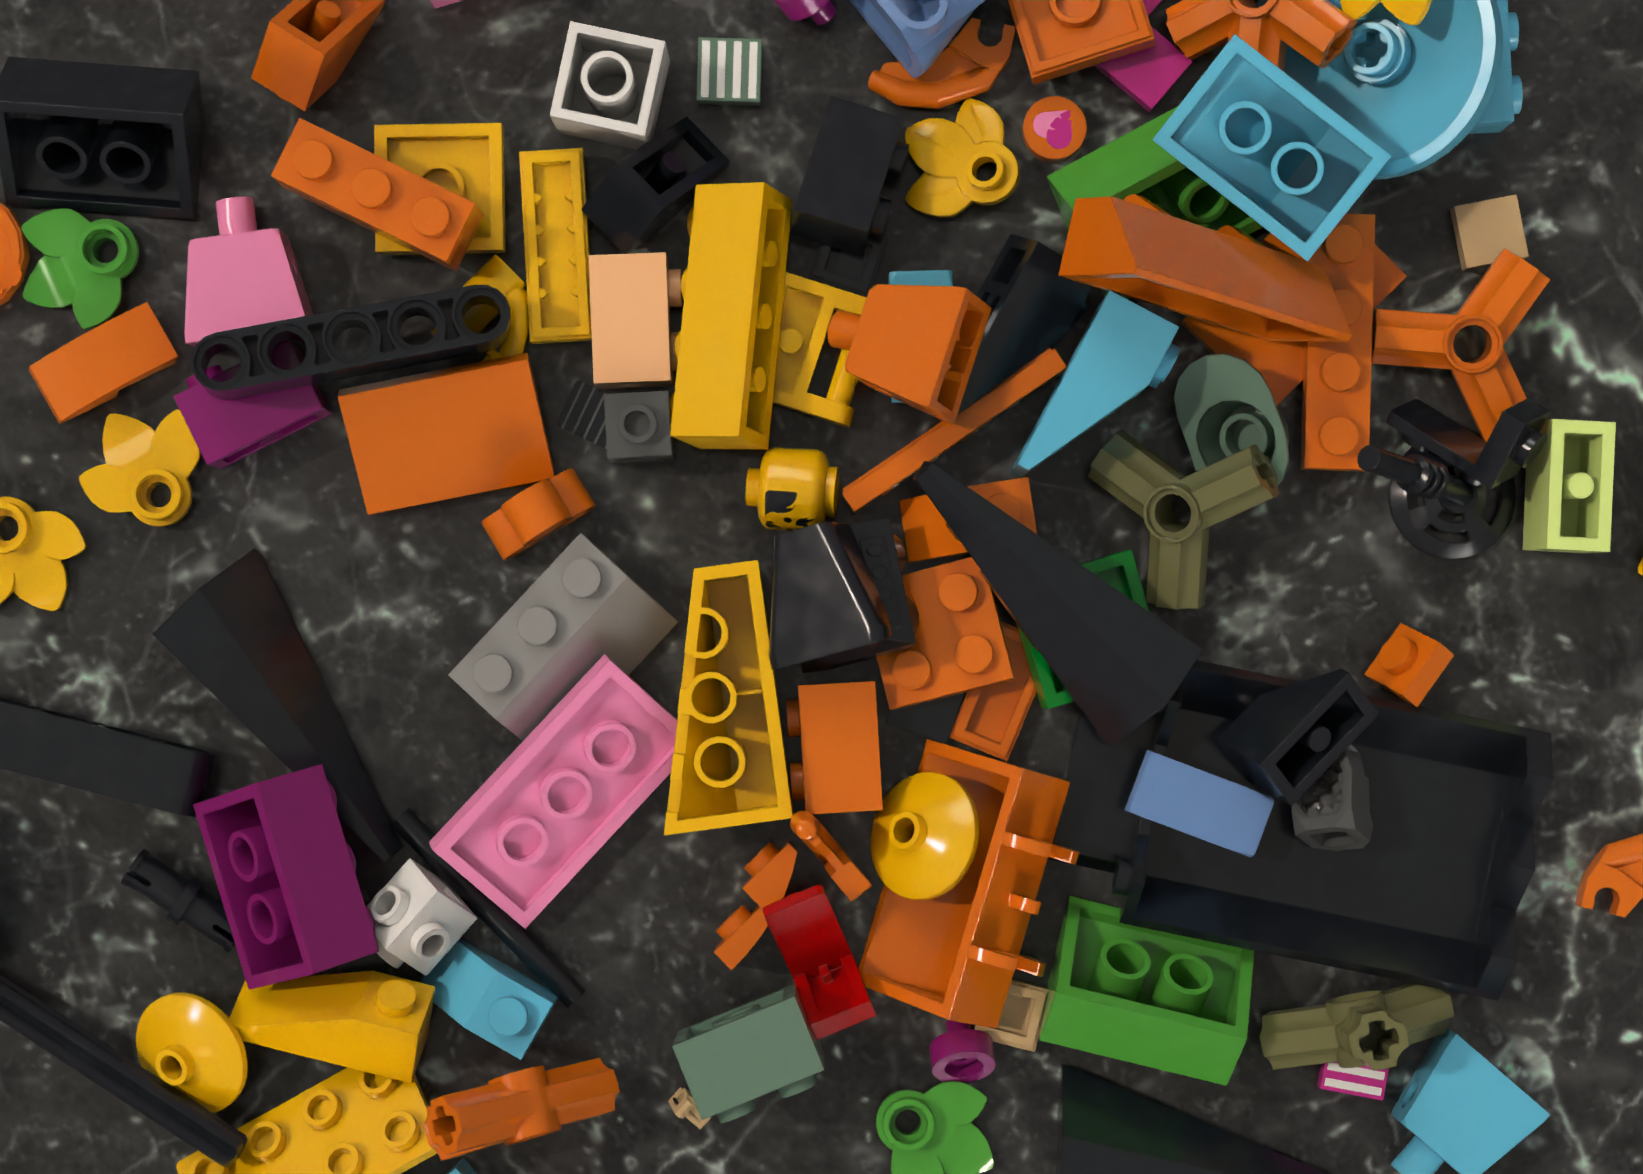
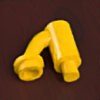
[430,254,529,361]

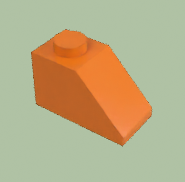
[251,0,386,112]
[899,477,1037,563]

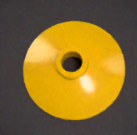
[870,772,979,900]
[136,992,248,1113]

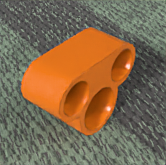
[481,468,596,561]

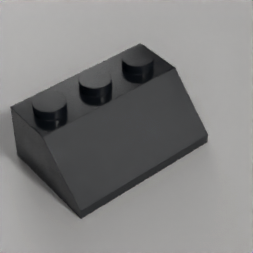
[0,57,204,220]

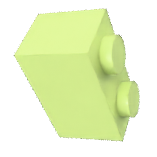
[1522,419,1616,553]

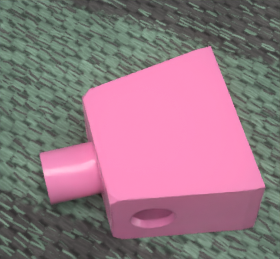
[184,197,313,348]

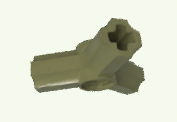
[1087,430,1279,610]
[1259,983,1455,1071]

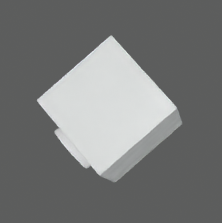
[550,21,670,150]

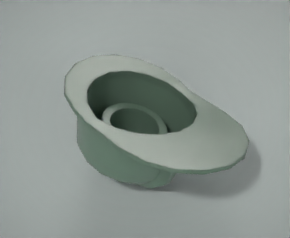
[1174,353,1289,486]

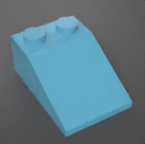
[1152,34,1391,262]
[1010,290,1181,478]

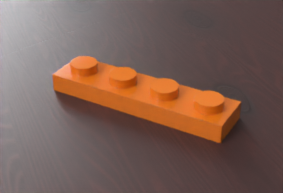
[1301,213,1375,472]

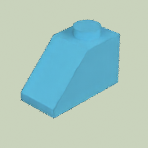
[420,938,558,1060]

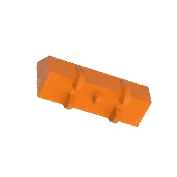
[1058,194,1353,342]
[858,739,1080,1029]

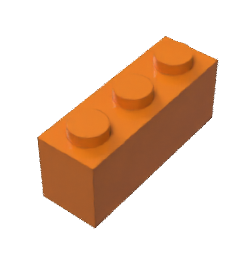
[271,118,484,272]

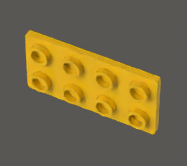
[176,1067,437,1174]

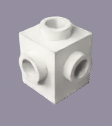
[367,858,477,976]

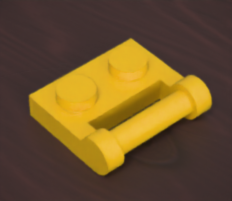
[773,272,866,428]

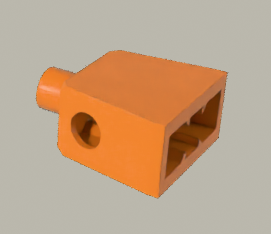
[828,284,992,424]

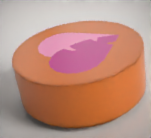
[1022,96,1087,163]

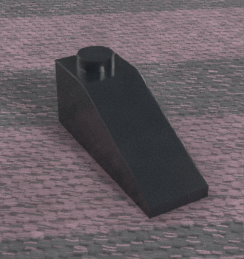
[957,234,1093,415]

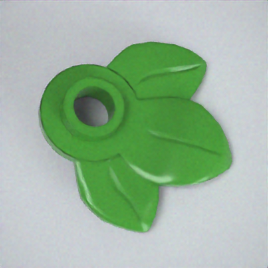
[21,208,139,330]
[876,1081,994,1174]

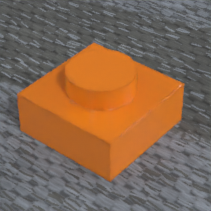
[1364,623,1454,707]

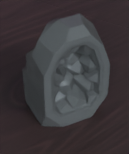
[1292,745,1373,851]

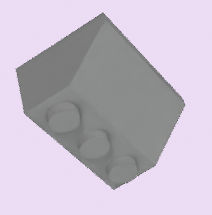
[448,533,679,741]

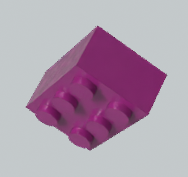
[193,764,379,990]

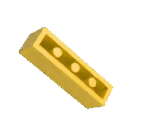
[670,182,793,450]

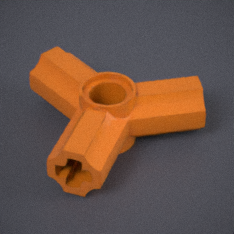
[1372,248,1551,442]

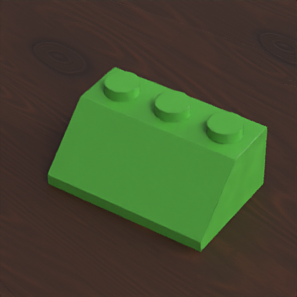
[1046,106,1263,299]
[1039,896,1254,1086]

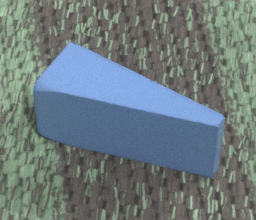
[1125,750,1274,857]

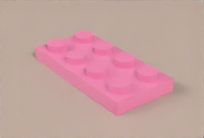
[429,654,677,929]

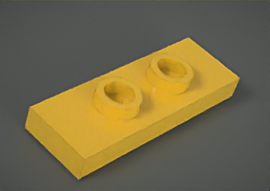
[519,148,592,344]

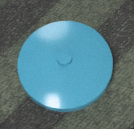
[1257,0,1503,180]

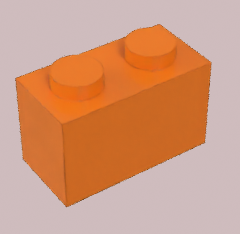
[786,681,883,814]

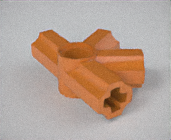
[1165,0,1357,72]
[424,1058,620,1161]

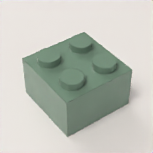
[672,984,825,1123]

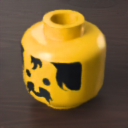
[745,447,840,531]

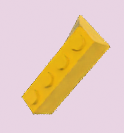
[664,560,794,835]

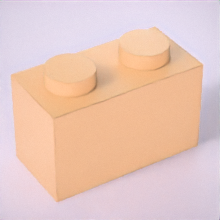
[589,252,683,390]

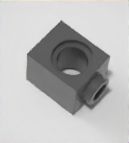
[604,391,676,464]

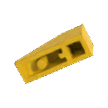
[229,971,435,1084]

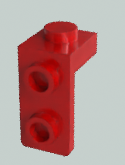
[762,885,876,1040]

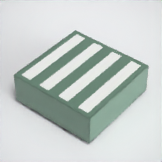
[697,37,762,106]

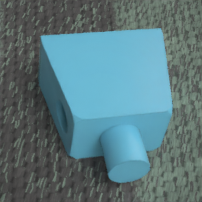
[1390,1028,1550,1174]

